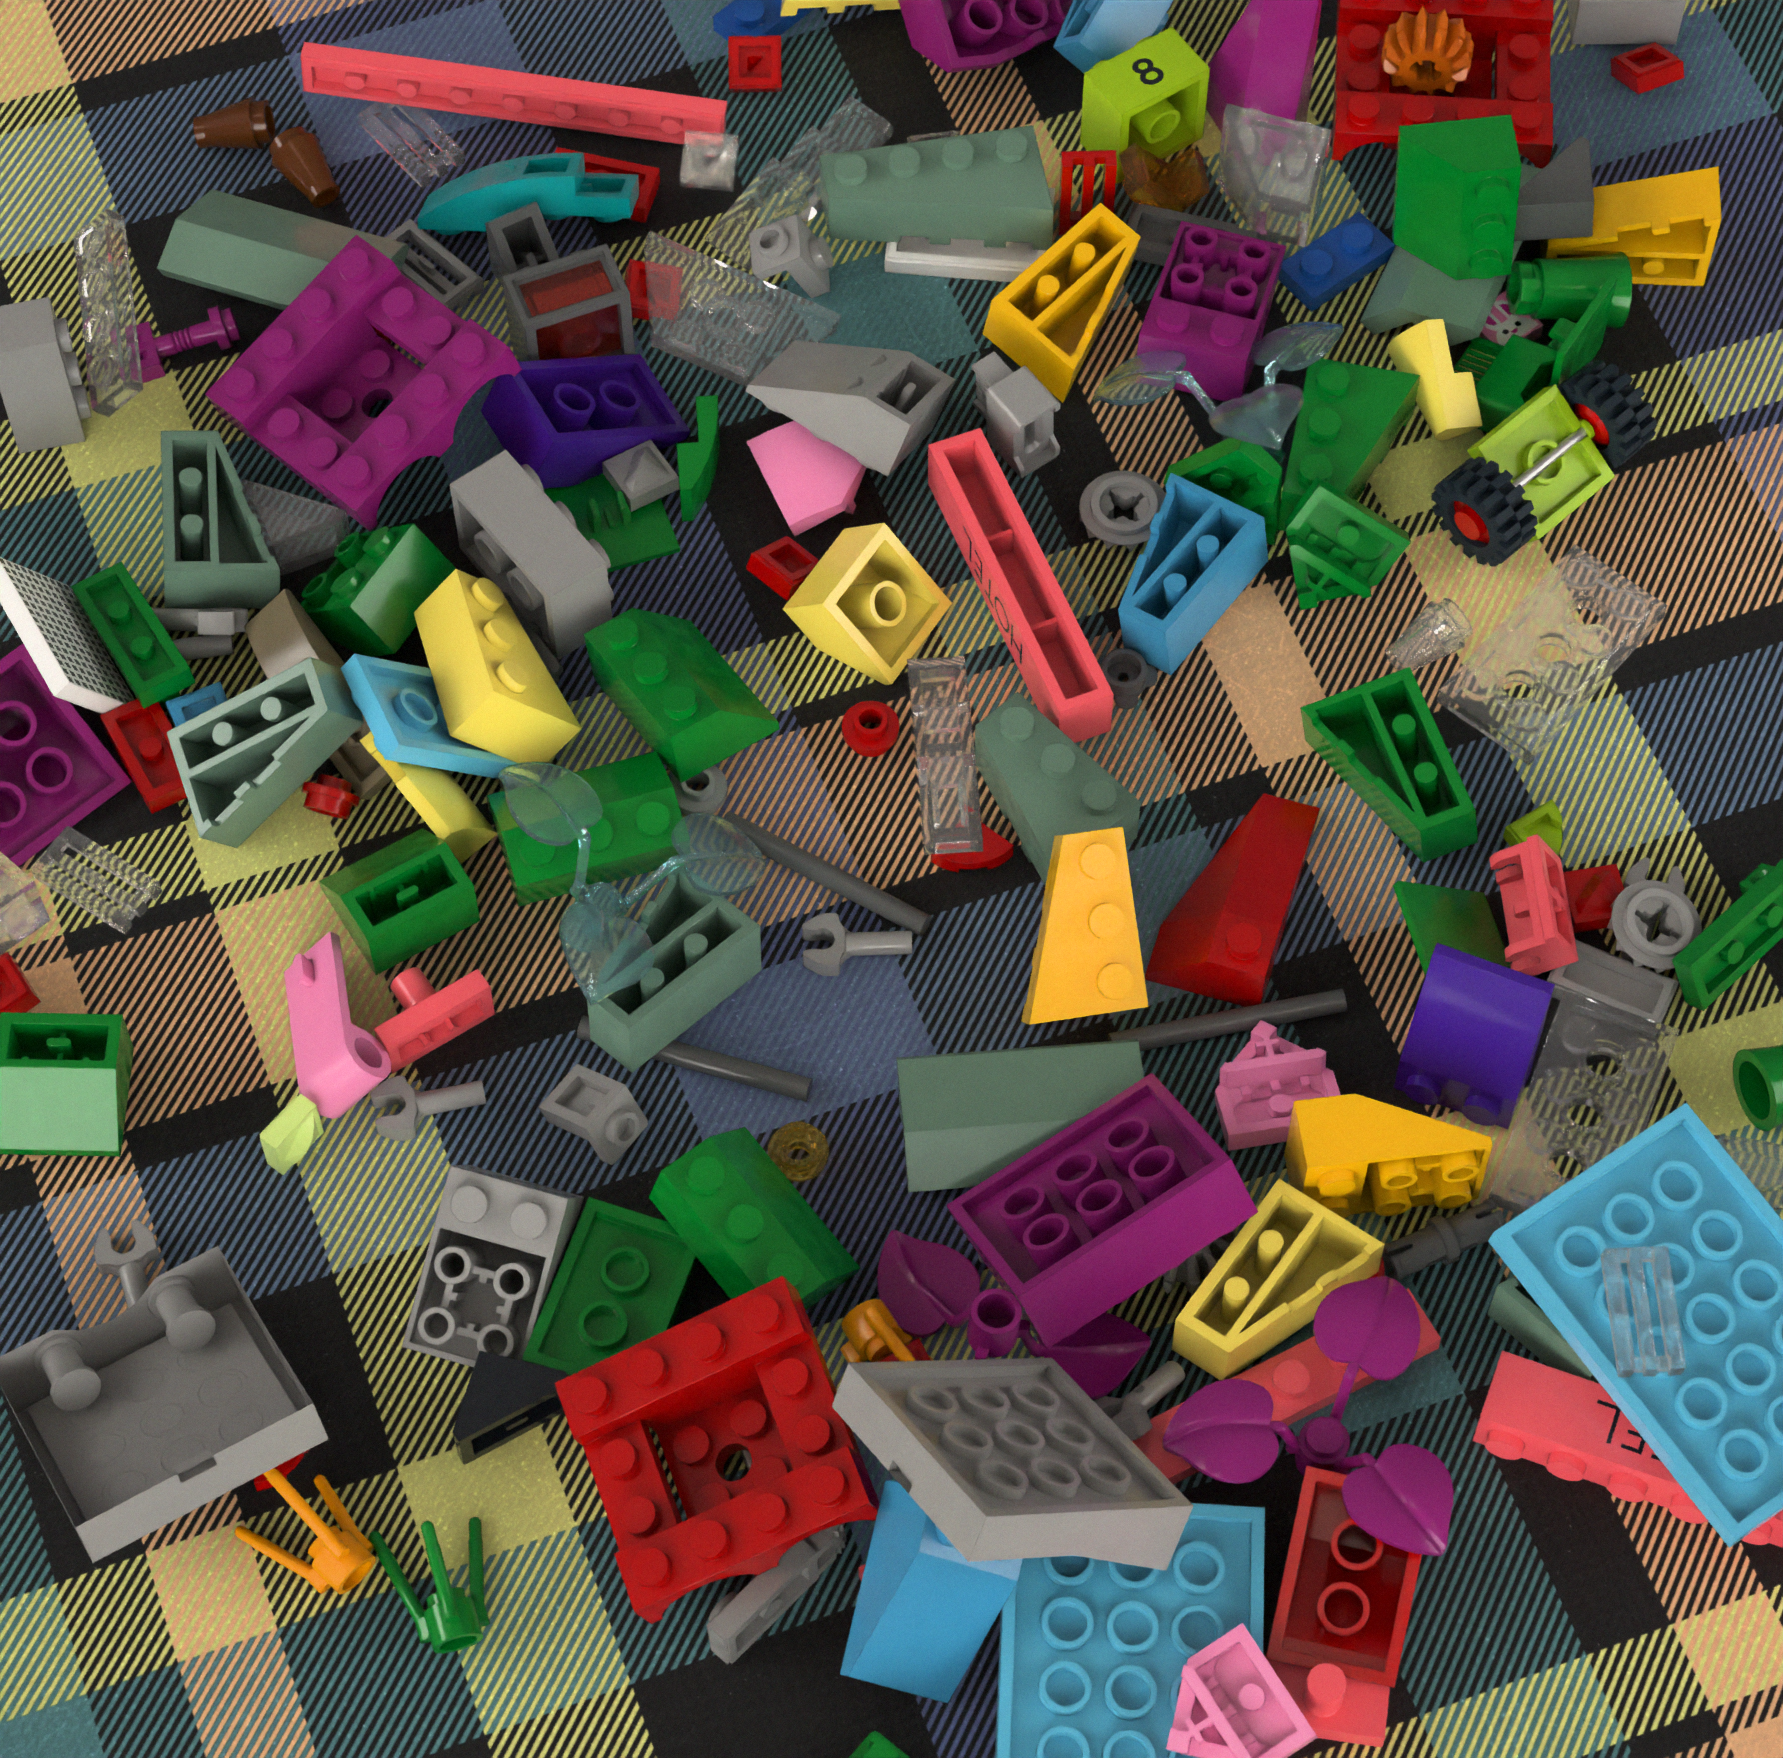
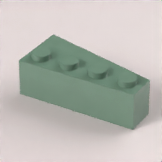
[819,125,1054,250]

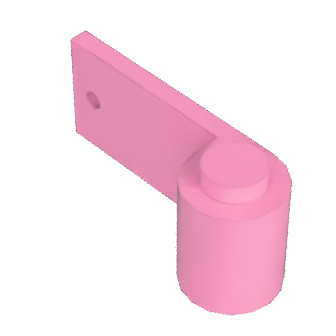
[284,931,392,1119]

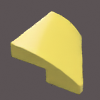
[1387,319,1483,441]
[359,732,497,864]

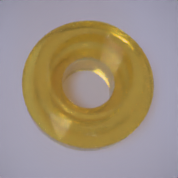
[768,1121,829,1182]

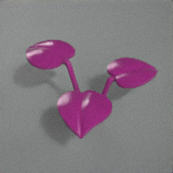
[877,1230,1151,1400]
[1162,1276,1454,1556]

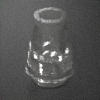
[1385,598,1473,672]

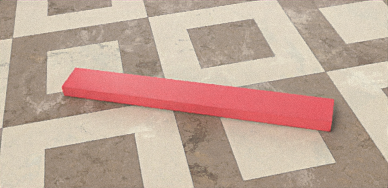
[301,42,727,150]

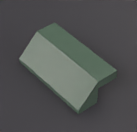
[1360,163,1542,347]
[157,189,410,310]
[896,1039,1144,1192]

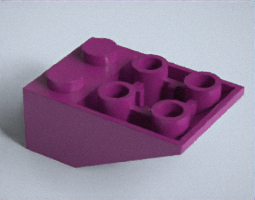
[1134,221,1287,405]

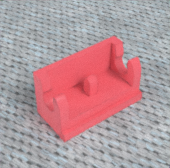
[1489,834,1579,976]

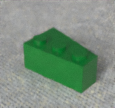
[1278,357,1420,531]
[1300,667,1478,863]

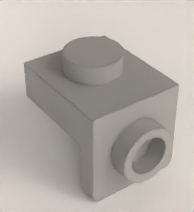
[749,214,833,299]

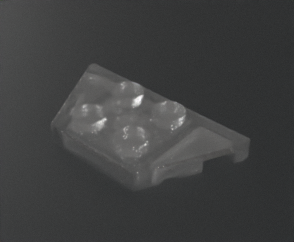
[644,231,842,387]

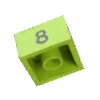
[1080,27,1210,184]

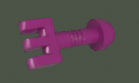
[115,306,241,385]

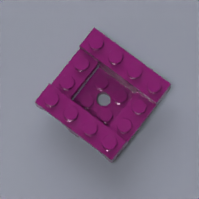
[205,234,522,532]

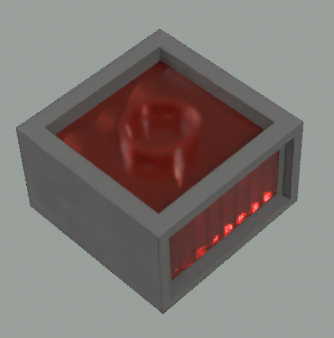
[502,244,635,361]

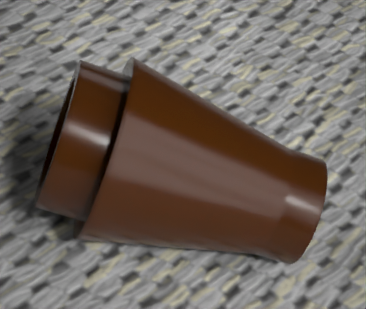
[193,96,276,150]
[269,126,340,208]

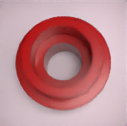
[842,701,899,757]
[302,774,361,820]

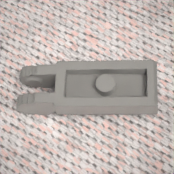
[707,1523,847,1665]

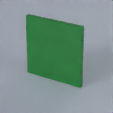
[1548,276,1617,387]
[544,473,680,573]
[1393,881,1511,976]

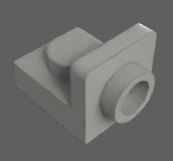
[539,1064,648,1165]

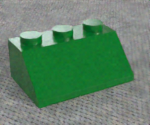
[1392,115,1522,280]
[583,608,780,783]
[487,751,690,907]
[649,1127,860,1310]

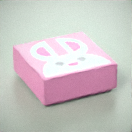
[1479,291,1543,346]

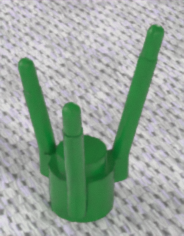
[369,1517,490,1653]

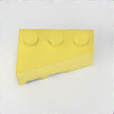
[414,569,582,772]
[1171,1179,1385,1380]

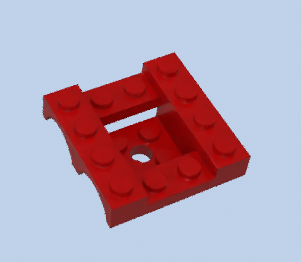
[1332,0,1554,169]
[554,1276,880,1624]

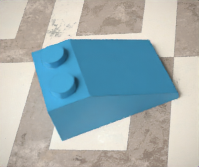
[840,1480,1023,1703]

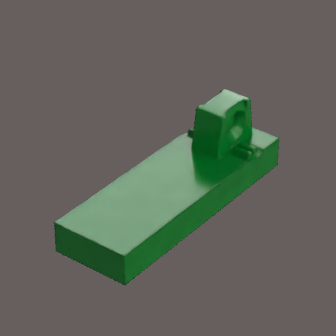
[70,561,196,712]
[1672,859,1783,1011]

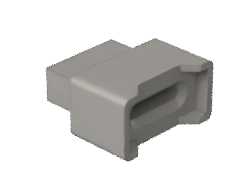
[972,352,1060,478]

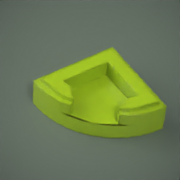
[1503,799,1563,856]

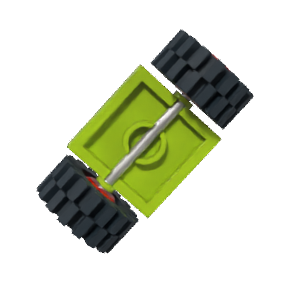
[1431,360,1657,567]

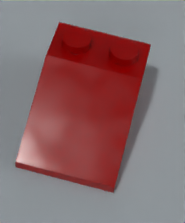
[1266,1466,1422,1688]

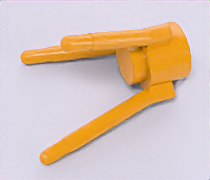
[840,1299,934,1363]
[234,1468,376,1595]

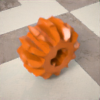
[1381,6,1474,96]

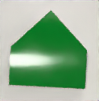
[1163,432,1282,545]
[1284,477,1411,610]

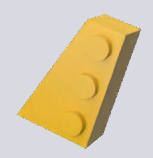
[1539,166,1722,286]
[982,202,1141,403]
[1021,827,1149,1025]

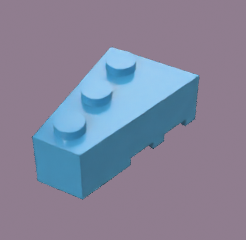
[1053,0,1173,73]
[1118,473,1269,675]

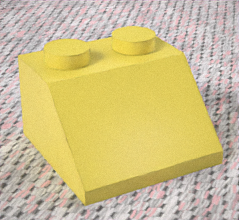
[783,523,952,685]

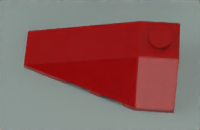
[1145,793,1320,1007]

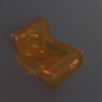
[1119,143,1210,212]

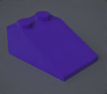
[480,354,690,488]
[1394,943,1555,1129]

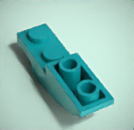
[417,153,639,235]

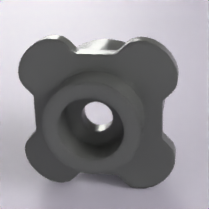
[1101,648,1158,709]

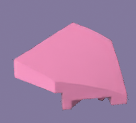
[746,421,867,536]
[1215,1020,1341,1151]
[1166,1623,1318,1758]

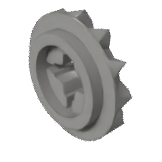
[1079,471,1166,552]
[1607,880,1702,974]

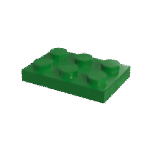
[521,1197,699,1376]

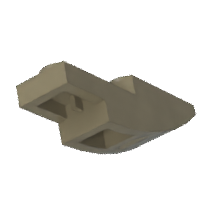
[244,589,392,800]

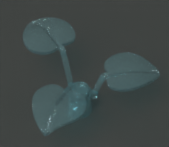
[1092,321,1344,464]
[498,762,766,1005]

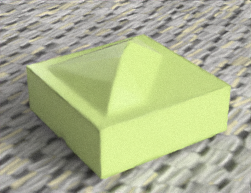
[259,1093,324,1175]

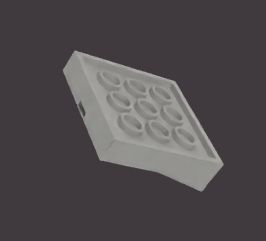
[0,1246,329,1563]
[832,1358,1193,1571]

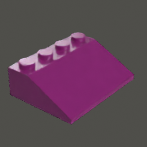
[0,643,132,880]
[946,1073,1258,1349]

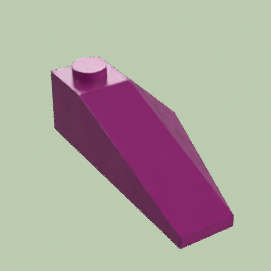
[898,0,1073,73]
[1206,0,1322,171]

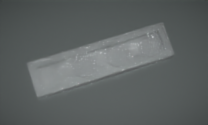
[74,208,143,417]

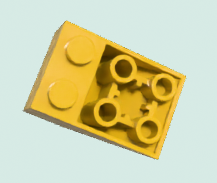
[1284,1093,1493,1219]

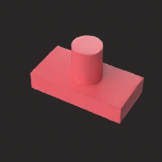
[374,967,495,1074]
[1267,1659,1390,1748]

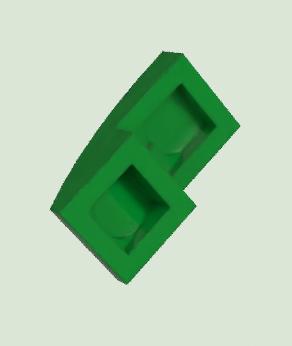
[677,395,720,522]

